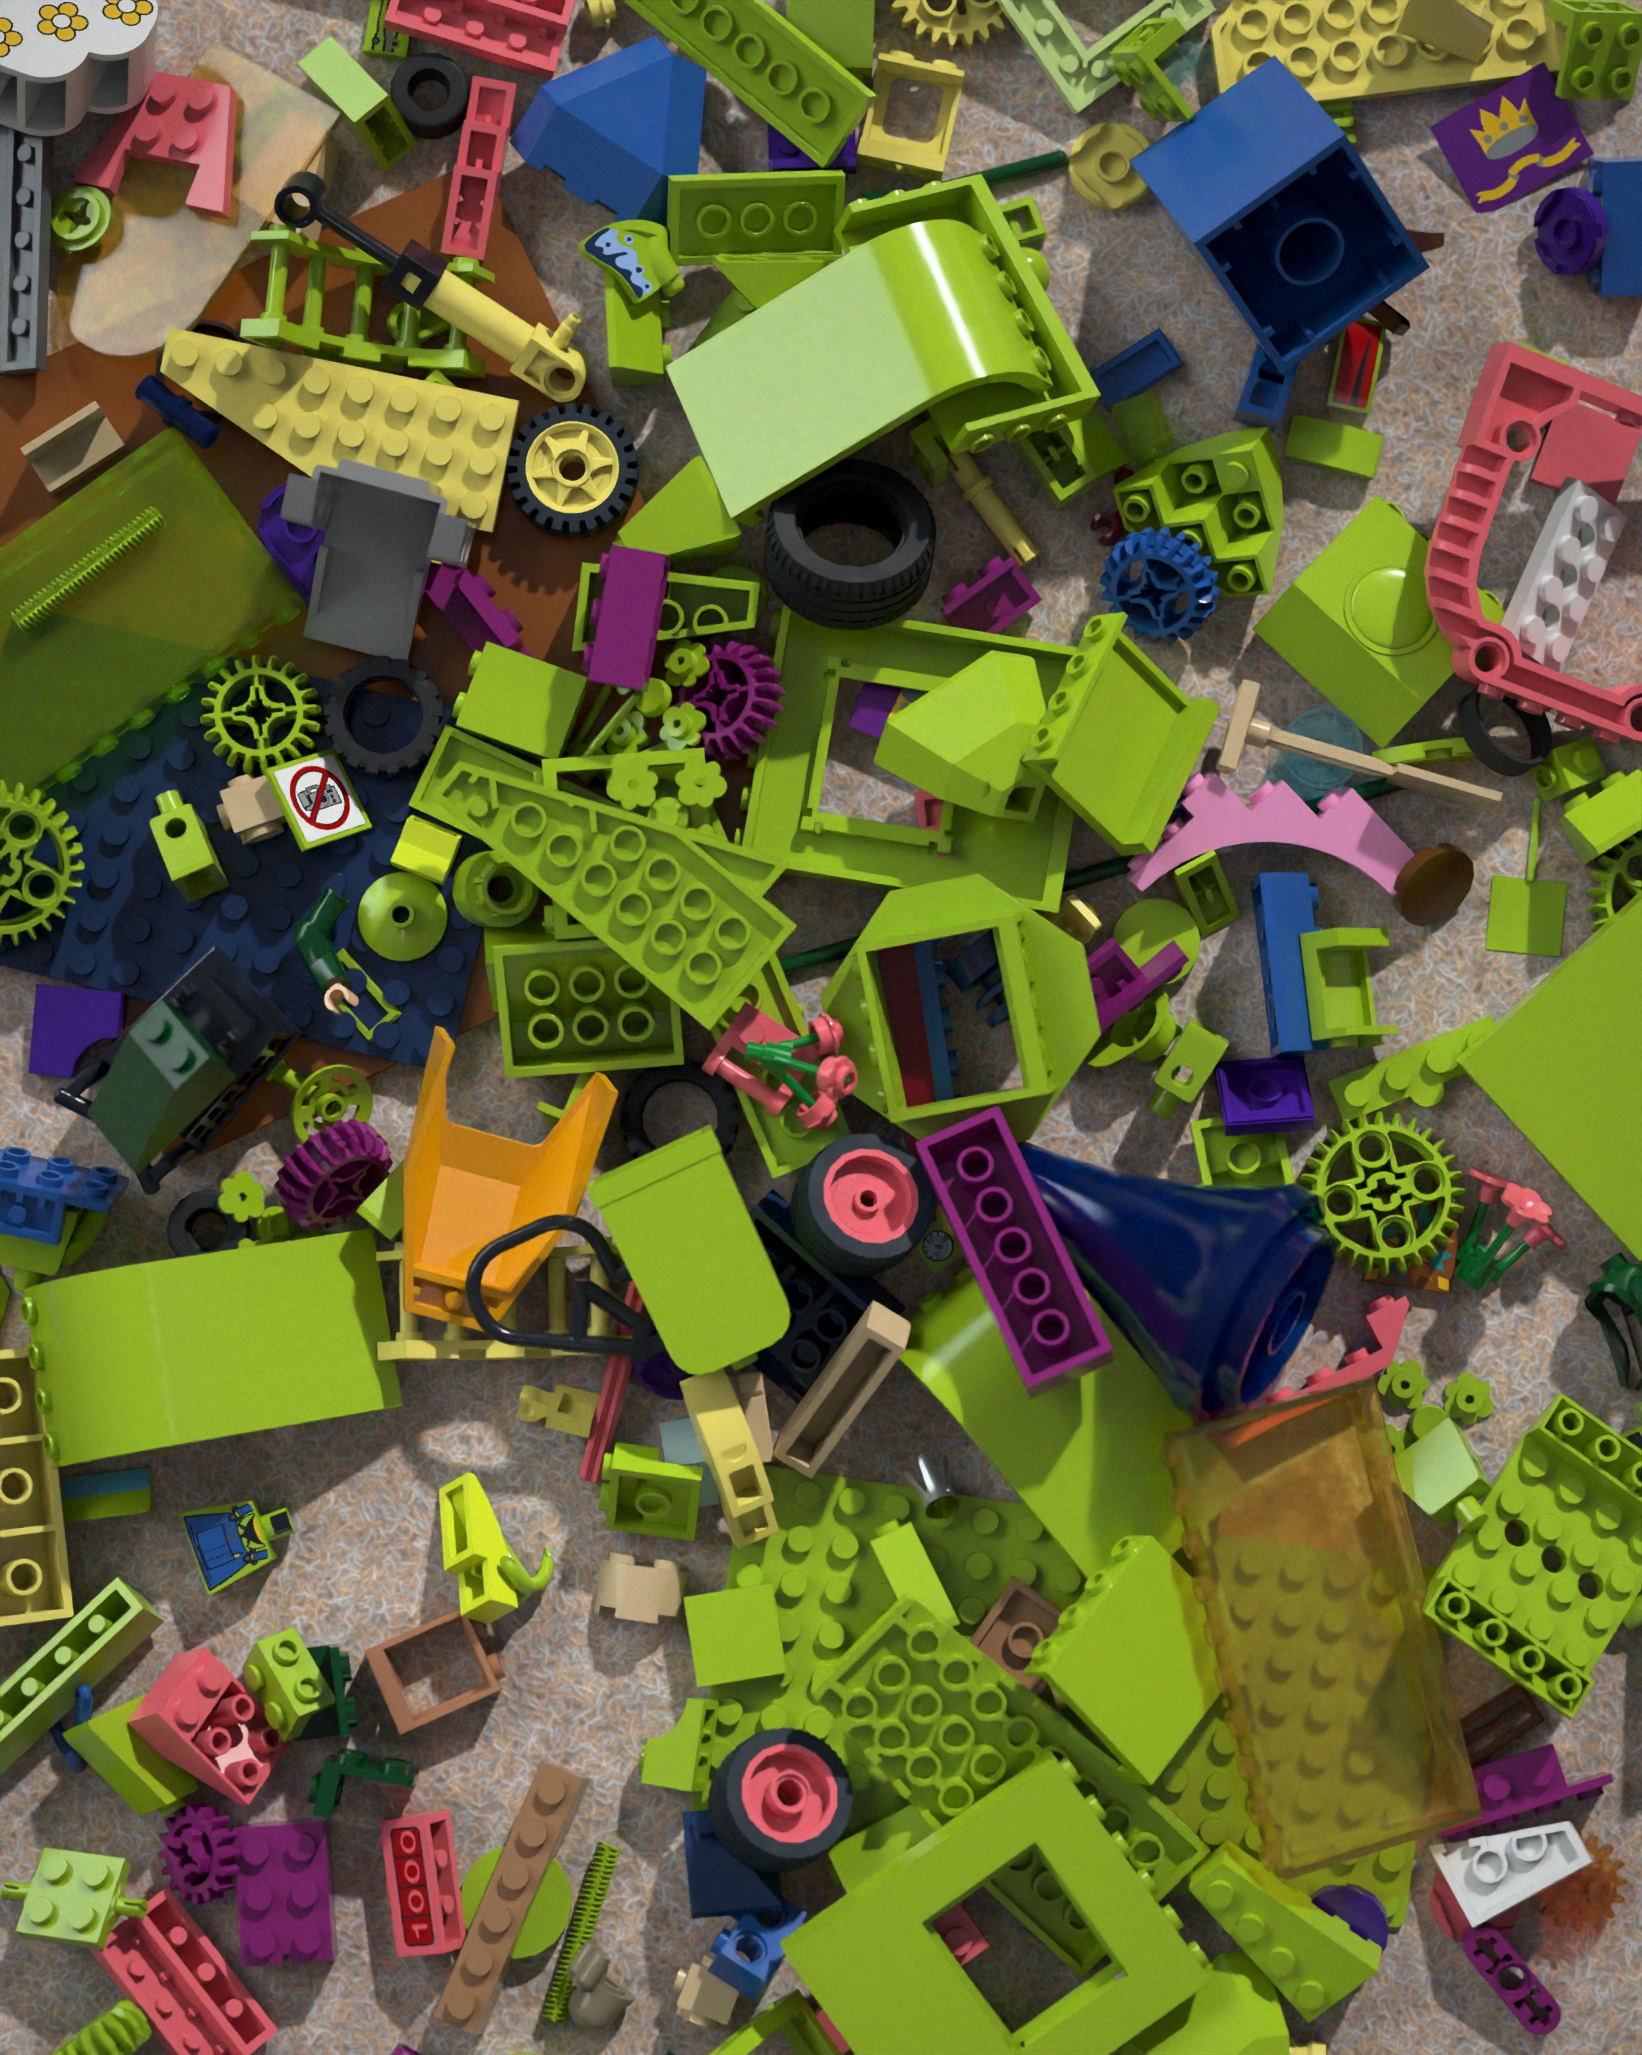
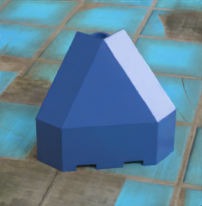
[509,35,707,227]

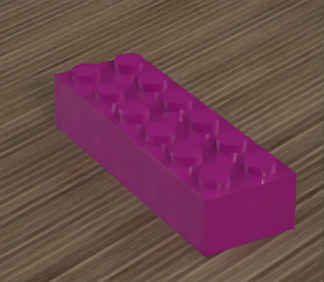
[915,1106,1114,1399]

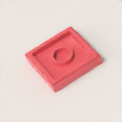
[1529,403,1642,507]

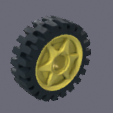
[507,403,639,539]

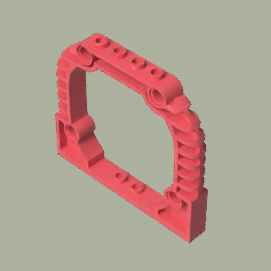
[1424,342,1642,745]

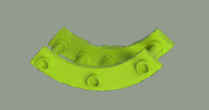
[240,224,495,378]

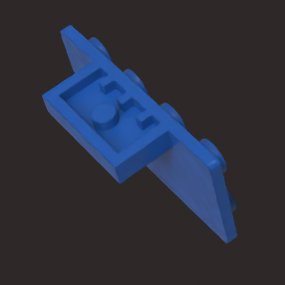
[0,1147,129,1246]

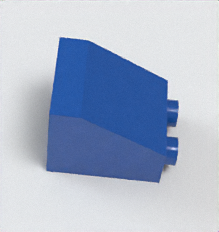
[1129,55,1430,374]

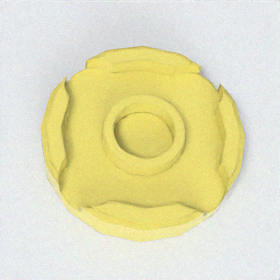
[1068,123,1151,211]

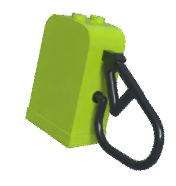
[465,1124,790,1375]

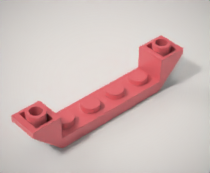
[1178,1292,1410,1448]

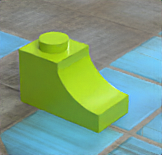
[639,1697,720,1792]

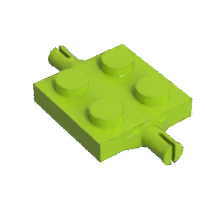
[1,1847,149,1950]

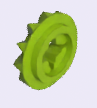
[50,186,115,255]

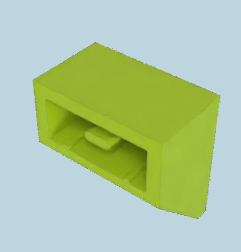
[1010,406,1131,512]

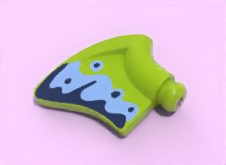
[578,220,685,305]

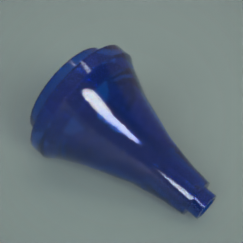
[1016,1141,1337,1423]

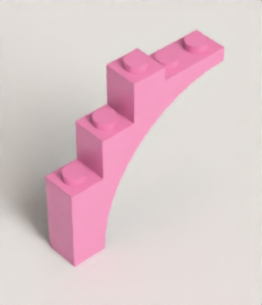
[1125,772,1415,896]

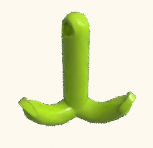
[500,1536,554,1605]

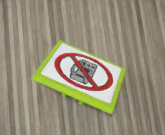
[263,748,372,852]

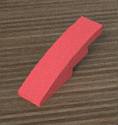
[441,76,518,260]

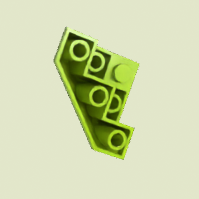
[1112,427,1284,598]
[873,650,1046,822]
[1116,1951,1290,2055]

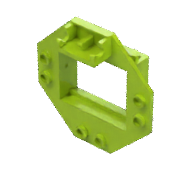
[820,873,1101,1143]

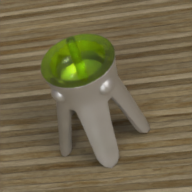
[903,1454,960,1519]

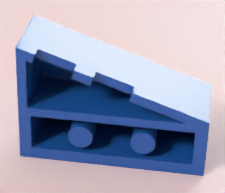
[1587,157,1642,297]

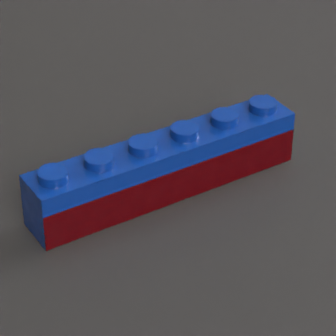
[876,938,962,1165]

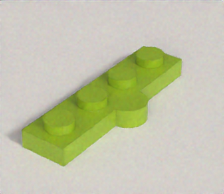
[1326,1015,1495,1121]

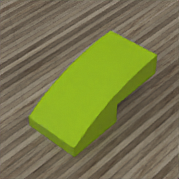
[1283,414,1385,480]

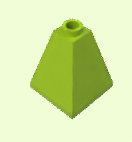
[612,455,742,564]

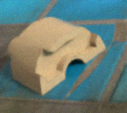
[594,1552,689,1626]

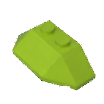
[712,255,844,310]

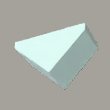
[659,1418,720,1507]

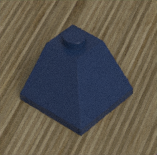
[683,1810,783,1919]

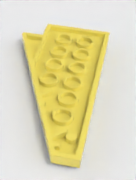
[160,327,520,565]

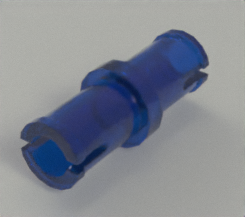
[135,374,221,450]

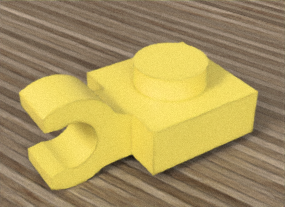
[516,1384,600,1438]

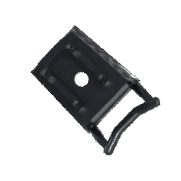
[53,946,304,1195]

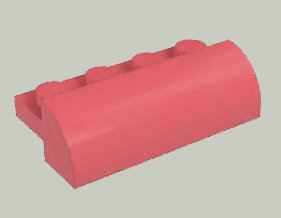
[383,0,576,80]
[89,1886,279,2055]

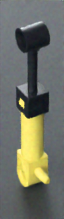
[274,171,590,402]

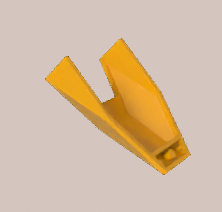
[403,1026,619,1331]

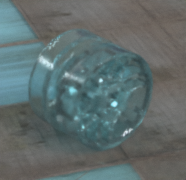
[1276,708,1363,795]

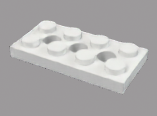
[1500,477,1628,672]

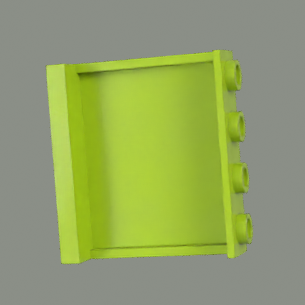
[1022,612,1221,856]
[1023,1535,1255,1785]

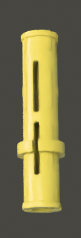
[947,451,1041,569]

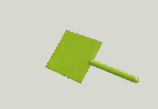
[1485,796,1567,958]

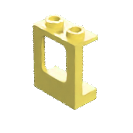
[857,50,965,182]

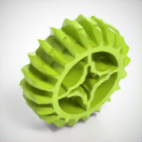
[200,654,322,775]
[50,1998,153,2055]

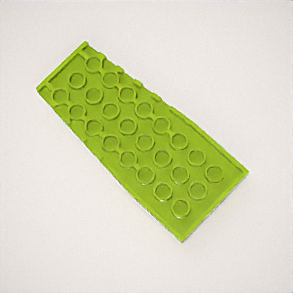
[811,1593,1210,1978]

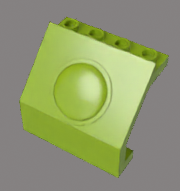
[1252,495,1506,749]

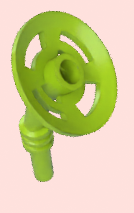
[266,1059,373,1143]

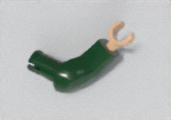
[292,886,359,1016]

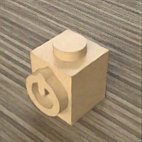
[216,773,287,845]
[671,1954,739,2030]

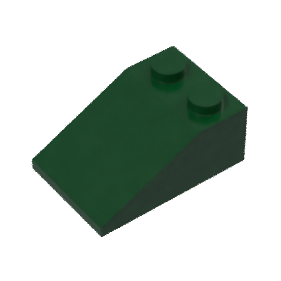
[87,1000,237,1175]

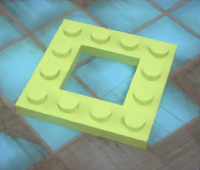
[996,0,1216,114]

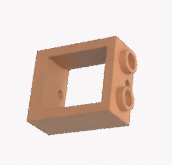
[364,1608,506,1735]

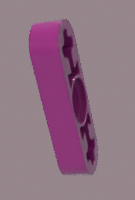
[1461,1922,1561,2035]

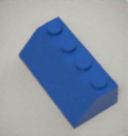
[1251,872,1330,1058]

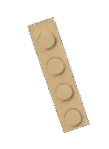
[773,1300,912,1479]

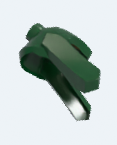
[1584,1252,1642,1391]

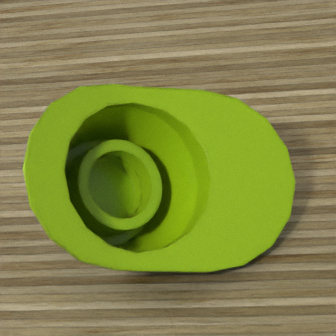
[1085,987,1182,1068]

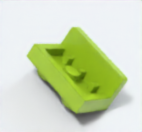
[242,1628,336,1742]

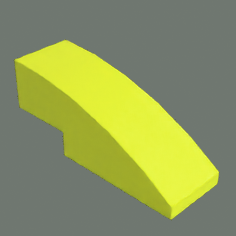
[439,1472,518,1624]

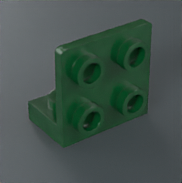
[294,1643,358,1742]

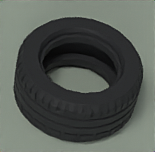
[764,459,937,631]

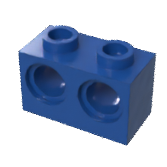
[1233,342,1299,433]
[707,1897,807,2001]

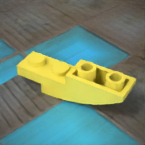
[679,1368,779,1549]

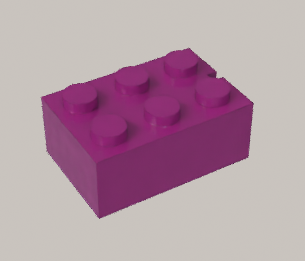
[582,545,671,692]
[233,1817,338,1967]

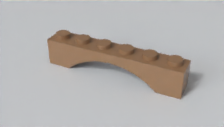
[433,1760,591,2035]

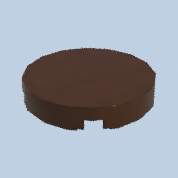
[1393,842,1474,926]

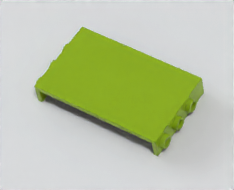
[833,174,1101,455]

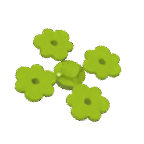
[605,639,710,754]
[607,756,728,842]
[218,1170,322,1249]
[1364,1359,1494,1474]

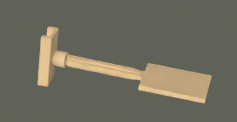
[1215,679,1503,812]

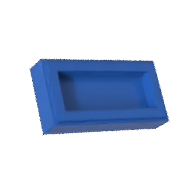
[1089,328,1184,414]

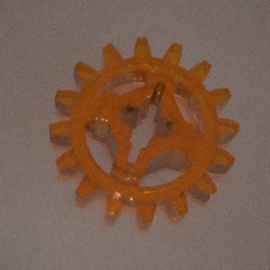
[1530,1831,1628,1932]

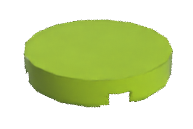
[1112,898,1201,987]

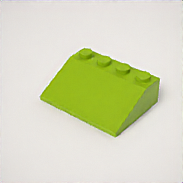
[493,938,684,1079]

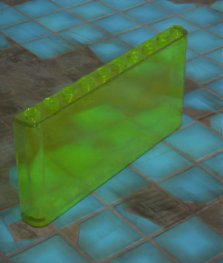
[0,427,304,813]

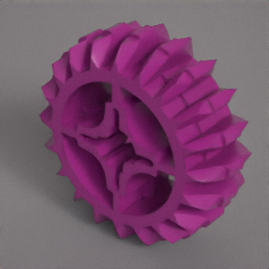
[672,641,786,762]
[274,1118,393,1230]

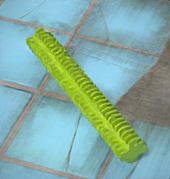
[10,506,167,634]
[542,1841,620,2025]

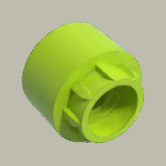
[452,850,539,927]

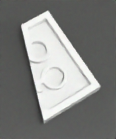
[1428,1821,1594,1928]

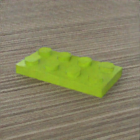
[667,170,846,266]

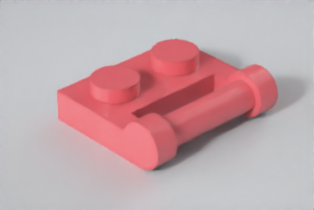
[701,1001,818,1118]

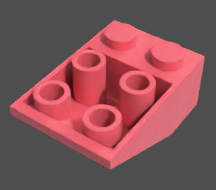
[127,1646,293,1807]

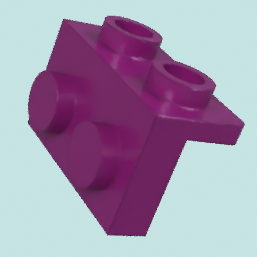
[939,555,1042,634]

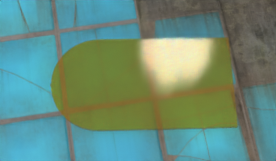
[56,40,344,359]

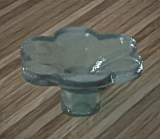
[1159,31,1213,82]

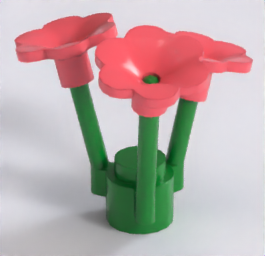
[1454,1166,1567,1292]

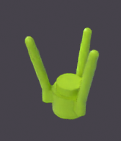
[565,685,653,785]

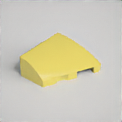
[1396,0,1498,64]

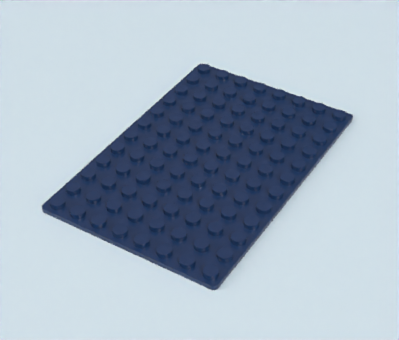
[0,606,527,1069]

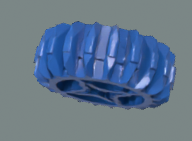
[1099,526,1220,646]

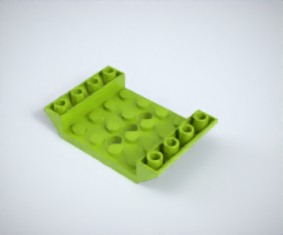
[1421,1392,1642,1720]

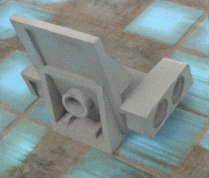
[280,458,476,661]

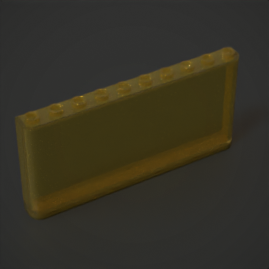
[1159,1377,1483,1880]

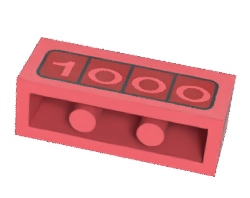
[379,1809,466,1957]

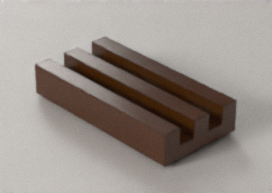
[1443,1682,1545,1769]

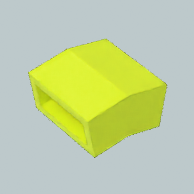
[390,815,464,886]

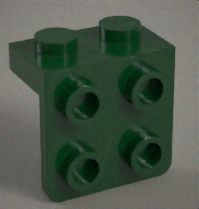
[307,1748,419,1819]

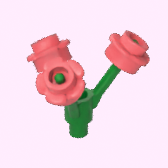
[744,1013,858,1131]

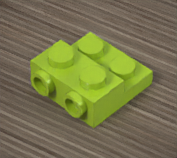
[1189,1116,1297,1221]
[598,1442,703,1541]

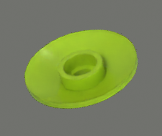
[358,872,448,962]

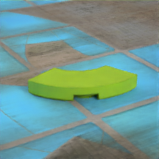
[1372,736,1497,767]

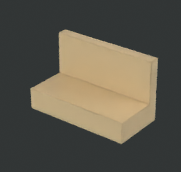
[20,401,127,496]

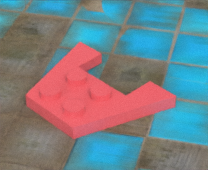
[72,71,237,220]

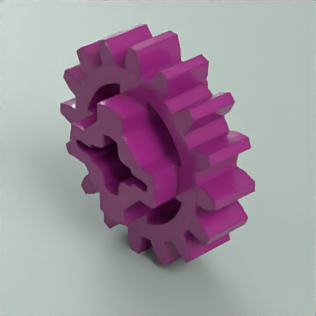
[158,1803,242,1905]

